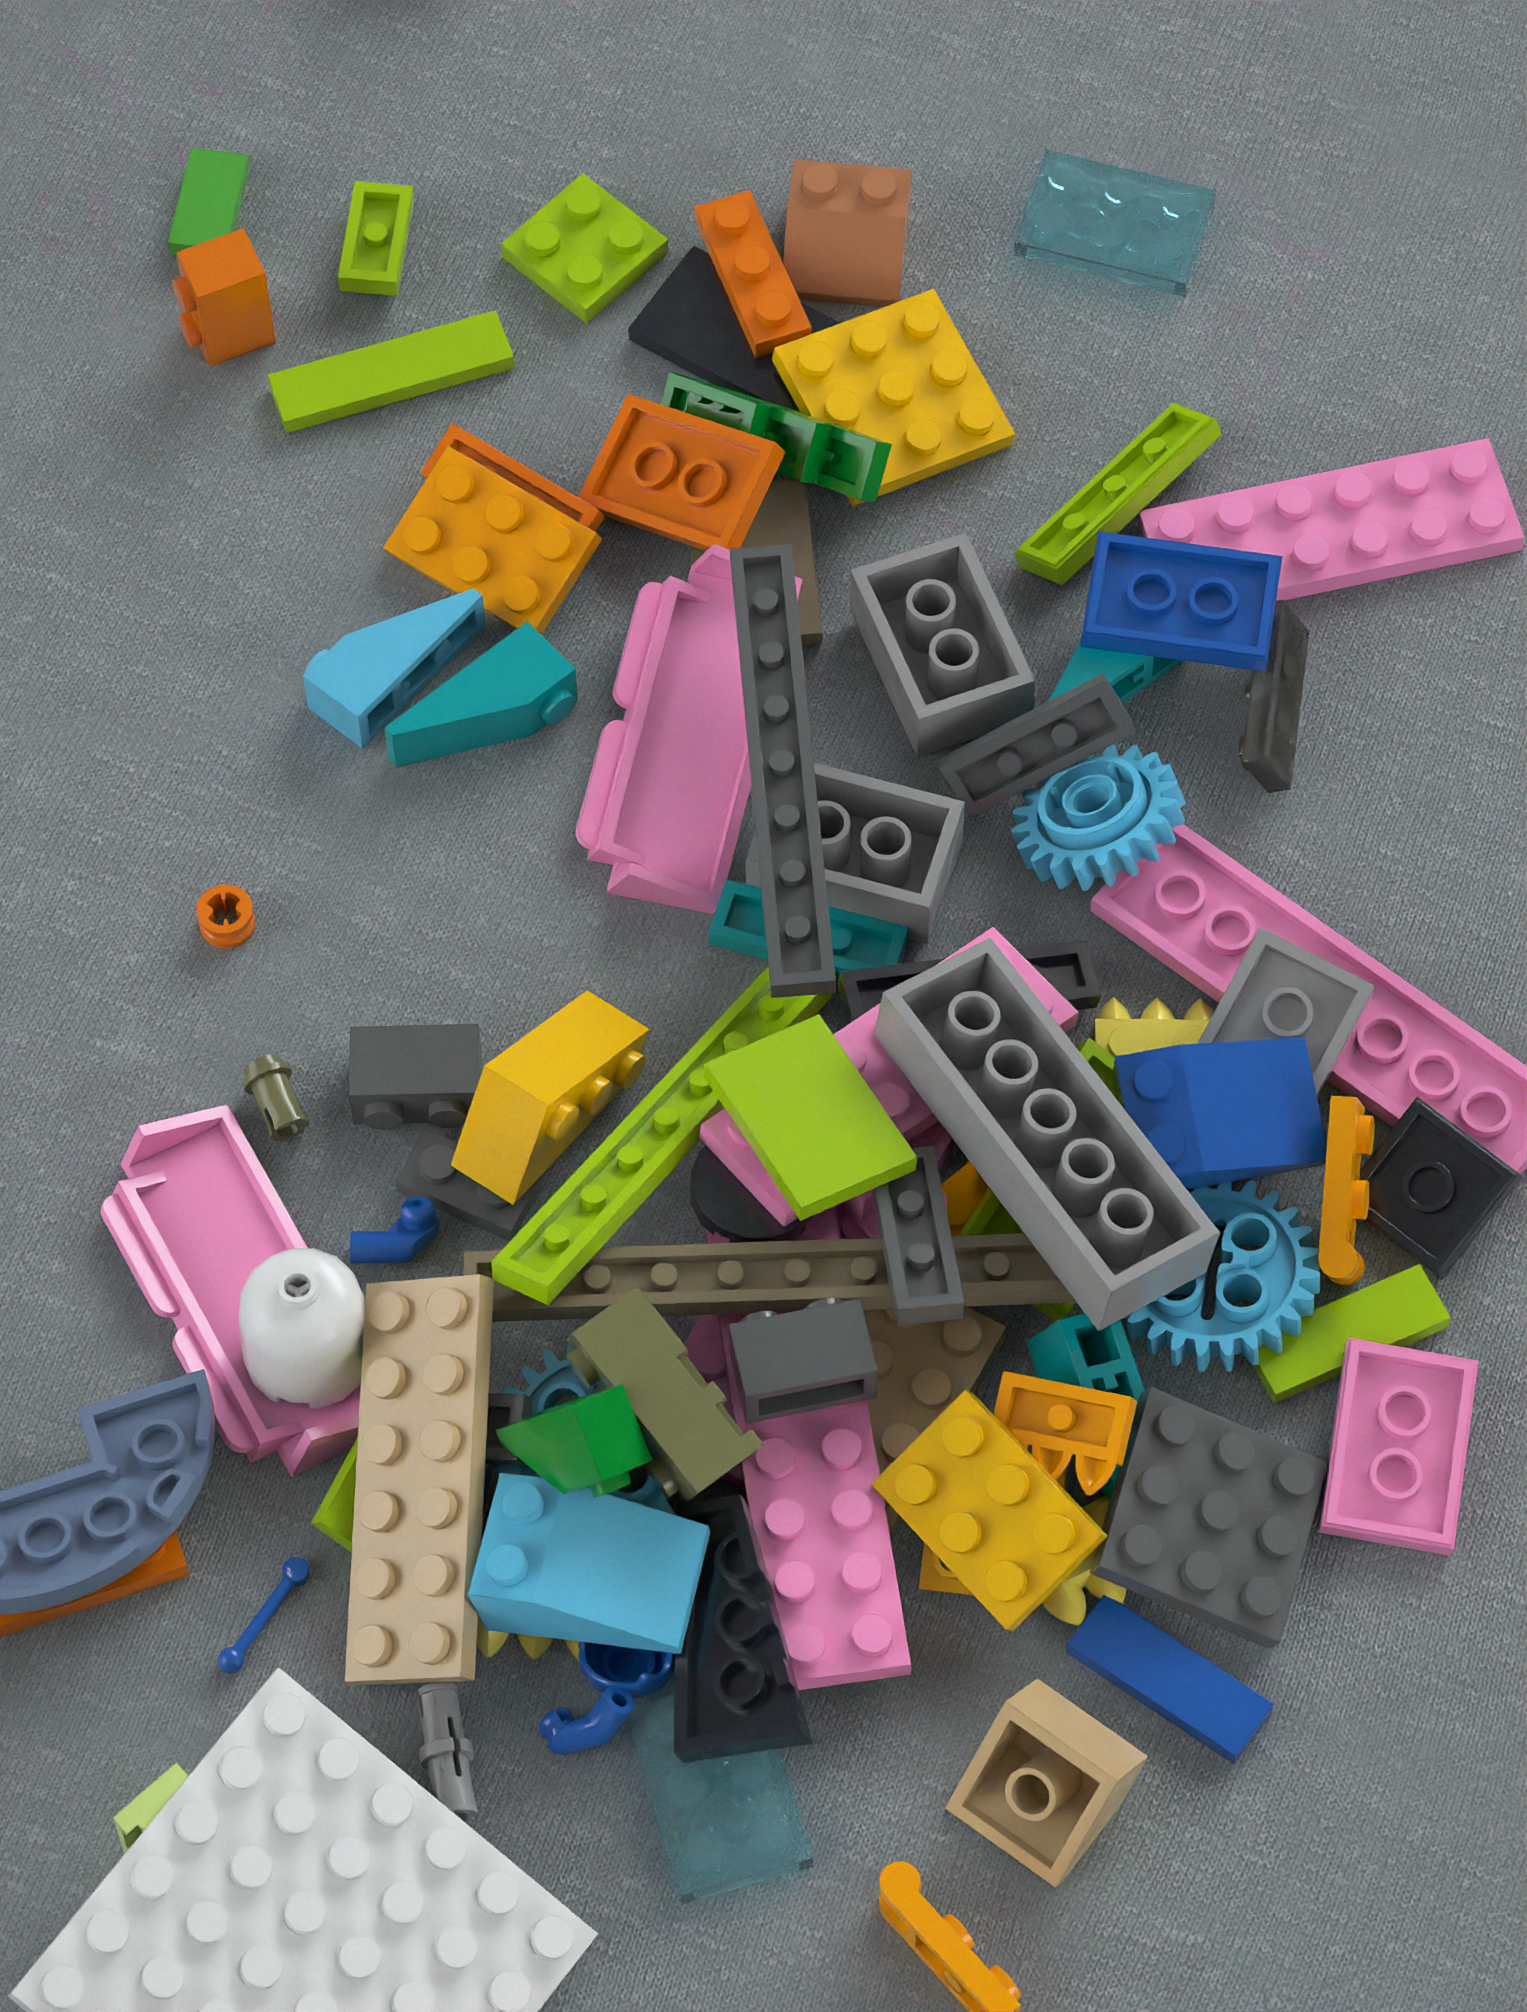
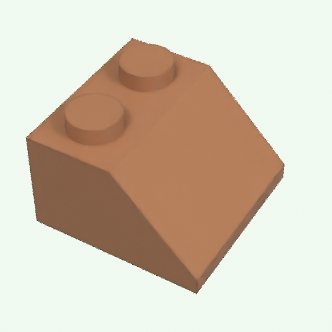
[783,159,912,307]

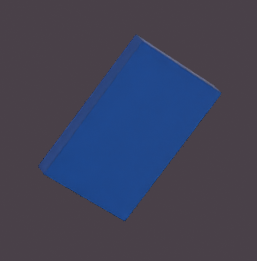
[1081,531,1282,672]

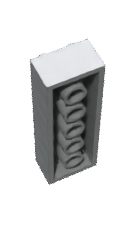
[873,937,1220,1331]

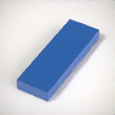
[1066,1595,1274,1764]

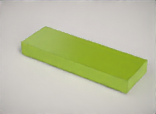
[1252,1264,1451,1404]

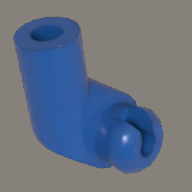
[350,1196,439,1264]
[539,1686,635,1756]

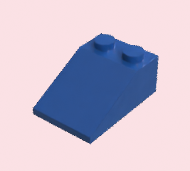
[1113,1037,1327,1190]

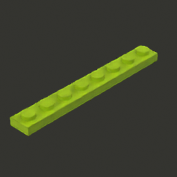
[491,967,832,1305]

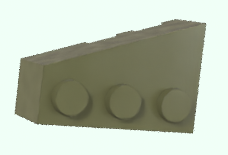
[566,1286,764,1503]

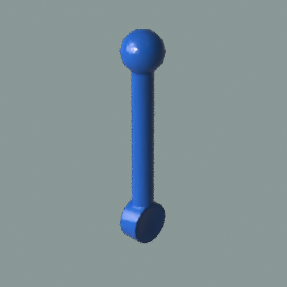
[218,1557,310,1674]

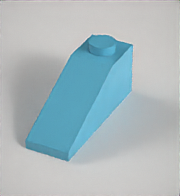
[303,588,486,749]

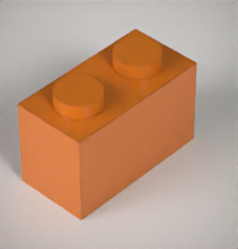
[172,228,276,367]

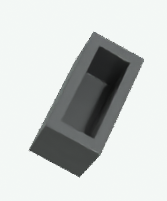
[349,1024,482,1130]
[729,1298,878,1424]

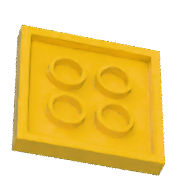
[772,289,1015,507]

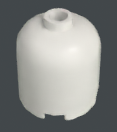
[239,1248,365,1409]

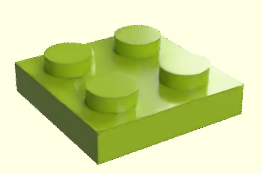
[501,173,668,324]

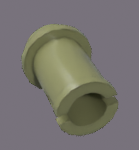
[242,1054,309,1141]

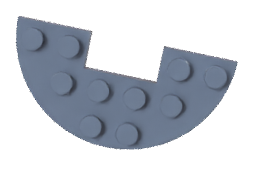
[0,1369,215,1615]

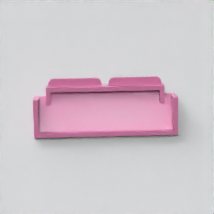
[575,544,803,914]
[100,1105,361,1477]

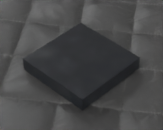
[1359,1096,1522,1280]

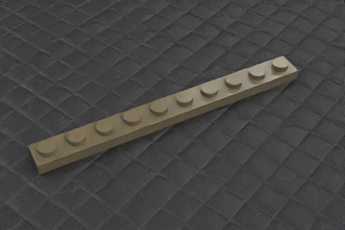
[463,1233,1077,1322]

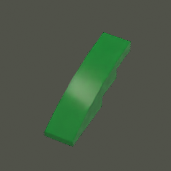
[661,372,892,503]

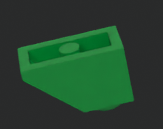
[495,1384,652,1497]

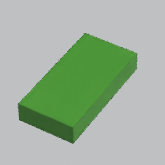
[167,148,250,256]

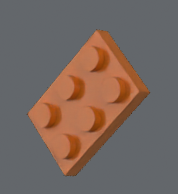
[578,394,785,551]

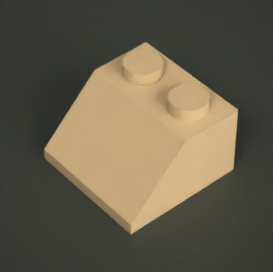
[945,1678,1148,1888]

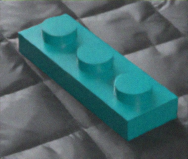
[708,879,909,979]

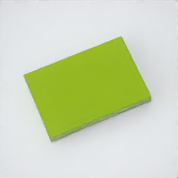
[704,1014,917,1221]

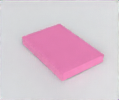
[1318,1337,1479,1556]

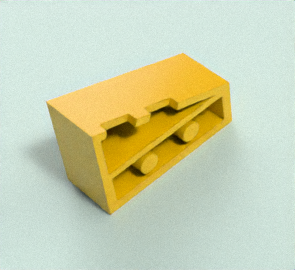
[451,990,650,1205]

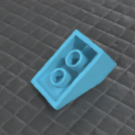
[468,1473,710,1654]

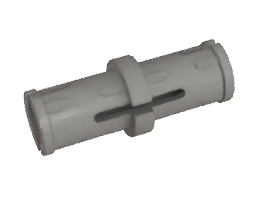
[415,1682,479,1823]

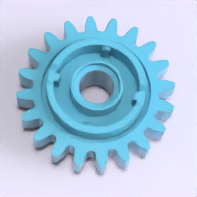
[1011,744,1186,891]

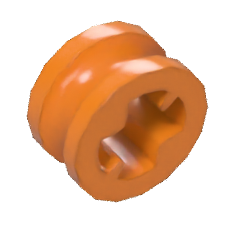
[196,884,255,949]

